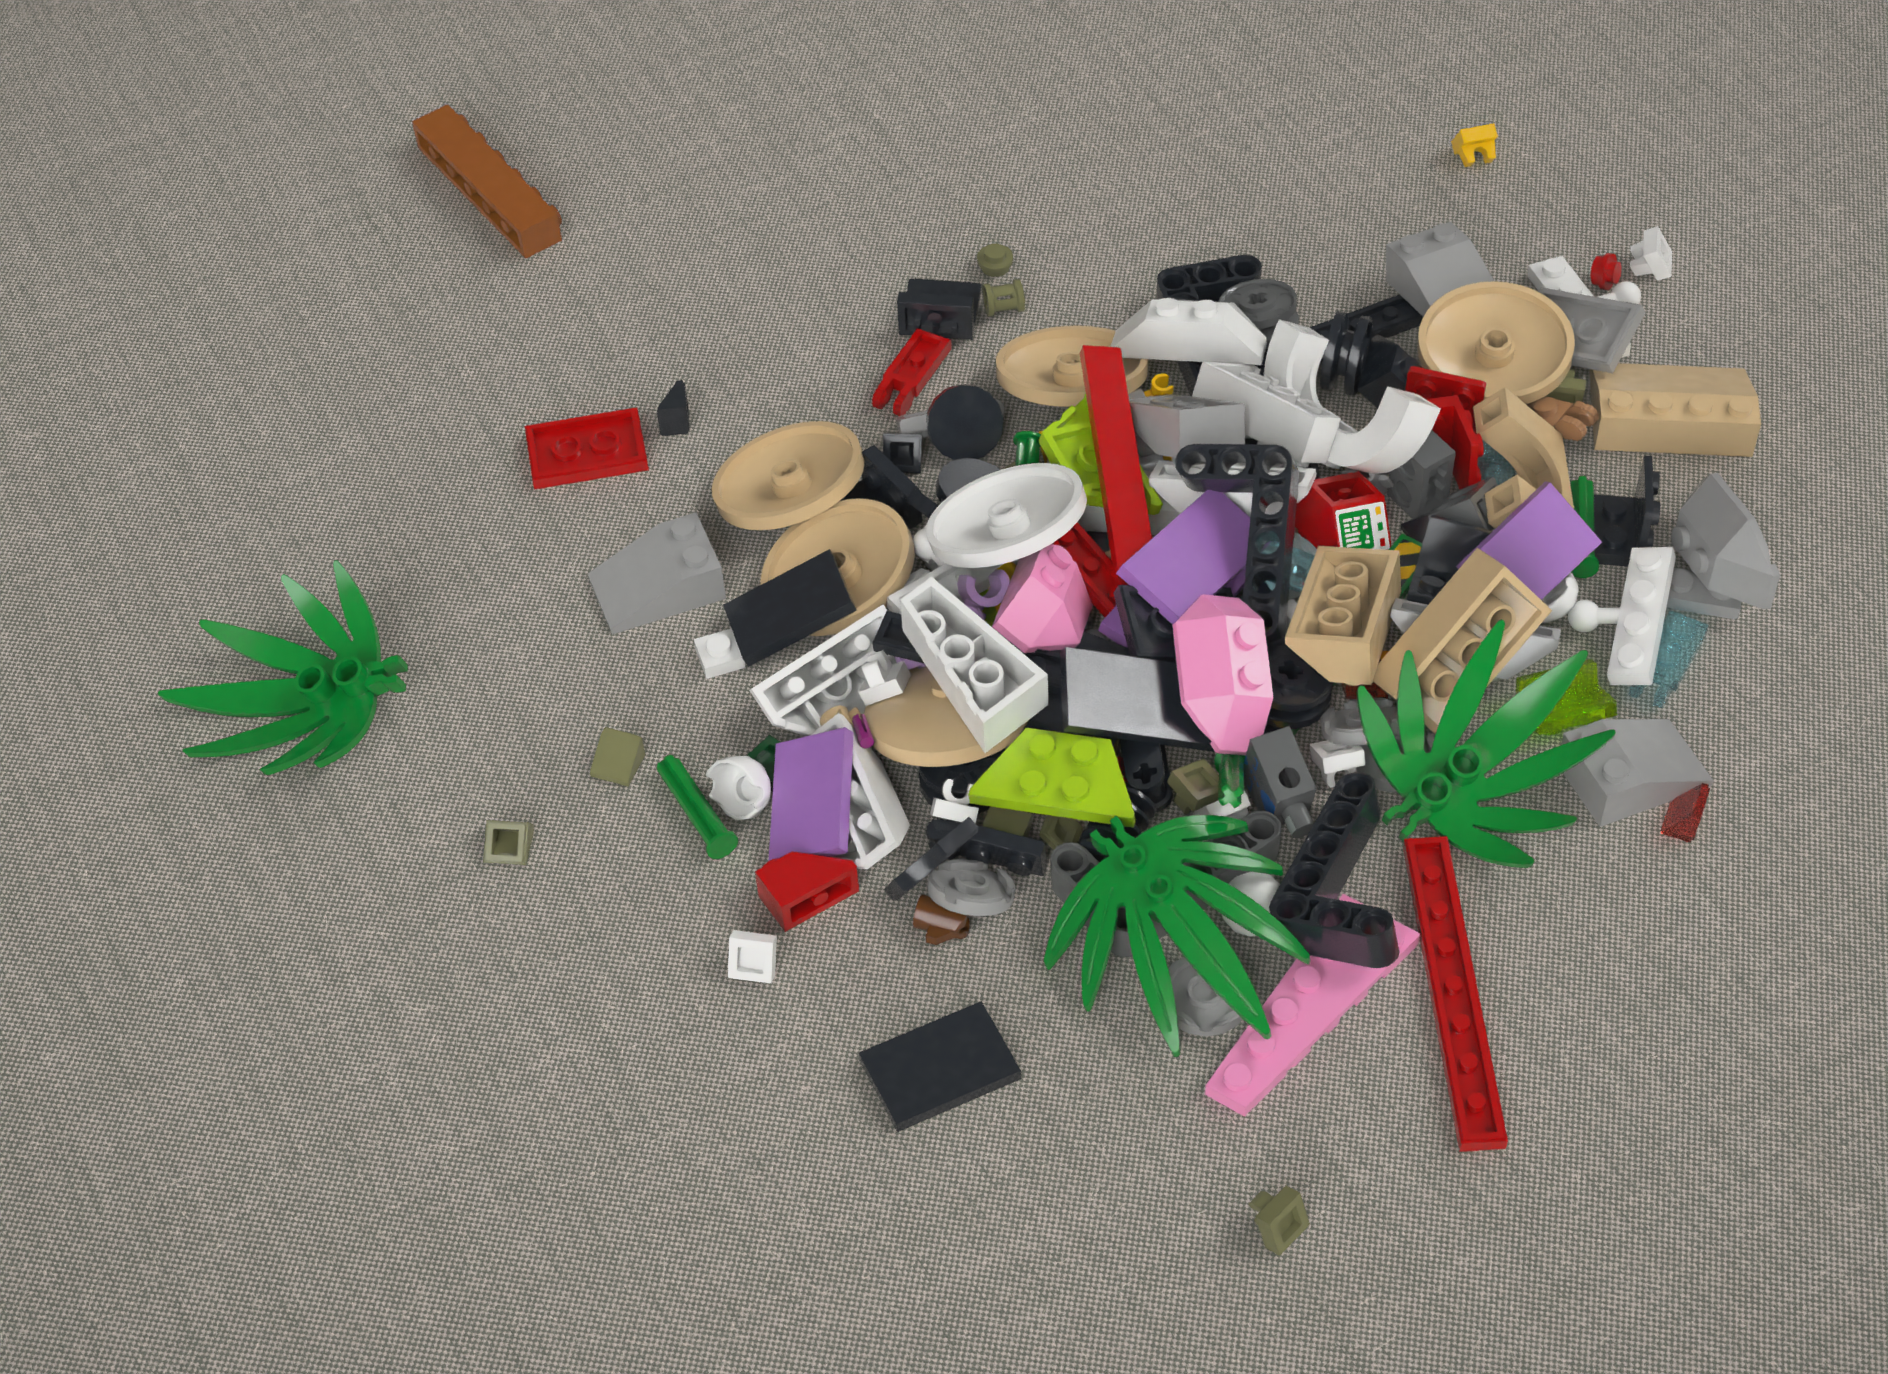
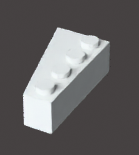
[1192,361,1341,467]
[900,576,1048,753]

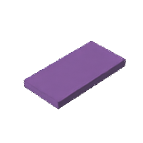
[1116,490,1272,625]

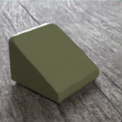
[590,727,645,787]
[982,807,1034,837]
[483,820,534,865]

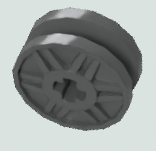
[1219,279,1300,349]

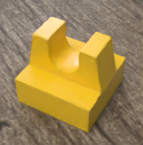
[1451,123,1498,167]

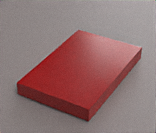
[525,407,649,489]

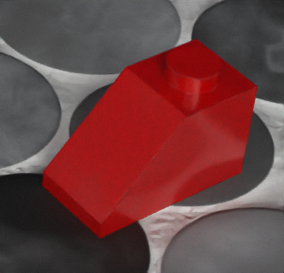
[755,851,859,932]

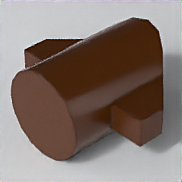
[913,894,970,945]

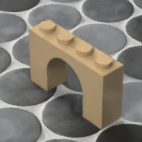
[1473,387,1574,529]

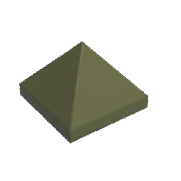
[1039,815,1083,850]

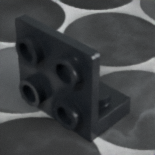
[897,278,981,340]
[840,445,923,530]
[1594,455,1661,567]
[1406,515,1492,605]

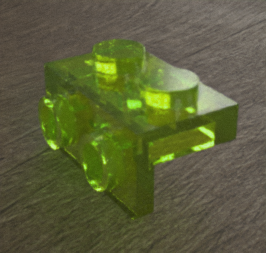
[1515,659,1617,735]

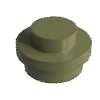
[977,243,1013,277]

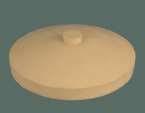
[1417,281,1575,404]
[996,326,1148,407]
[712,421,865,530]
[761,499,915,636]
[864,666,1029,767]

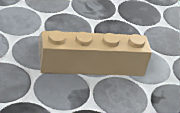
[1285,546,1401,686]
[1373,547,1552,734]

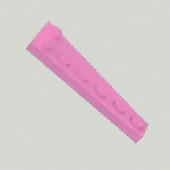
[1205,894,1420,1117]

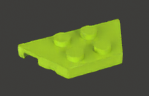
[1039,393,1163,515]
[968,728,1135,828]

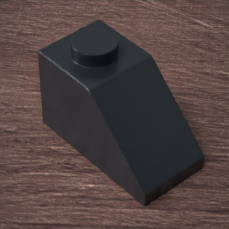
[1357,335,1422,409]

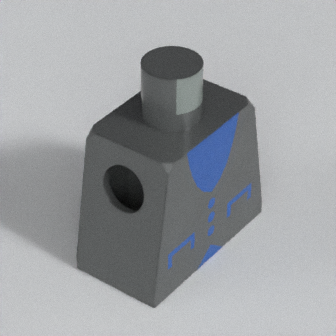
[1244,726,1316,838]

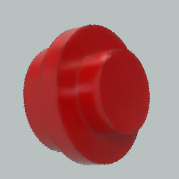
[1590,253,1622,291]

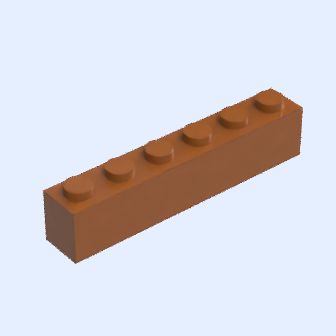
[412,104,562,259]

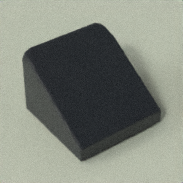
[657,380,690,436]

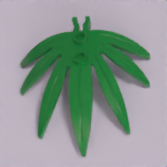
[158,560,408,775]
[1357,619,1616,868]
[1044,815,1311,1058]

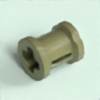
[982,279,1025,317]

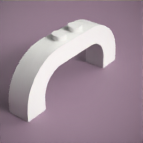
[1264,319,1441,474]

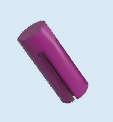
[852,714,874,749]

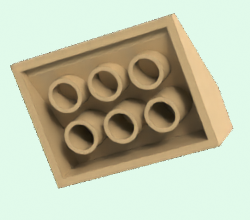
[1589,363,1761,457]

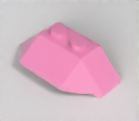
[992,544,1093,653]
[1172,594,1273,756]

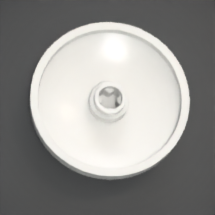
[926,463,1087,568]

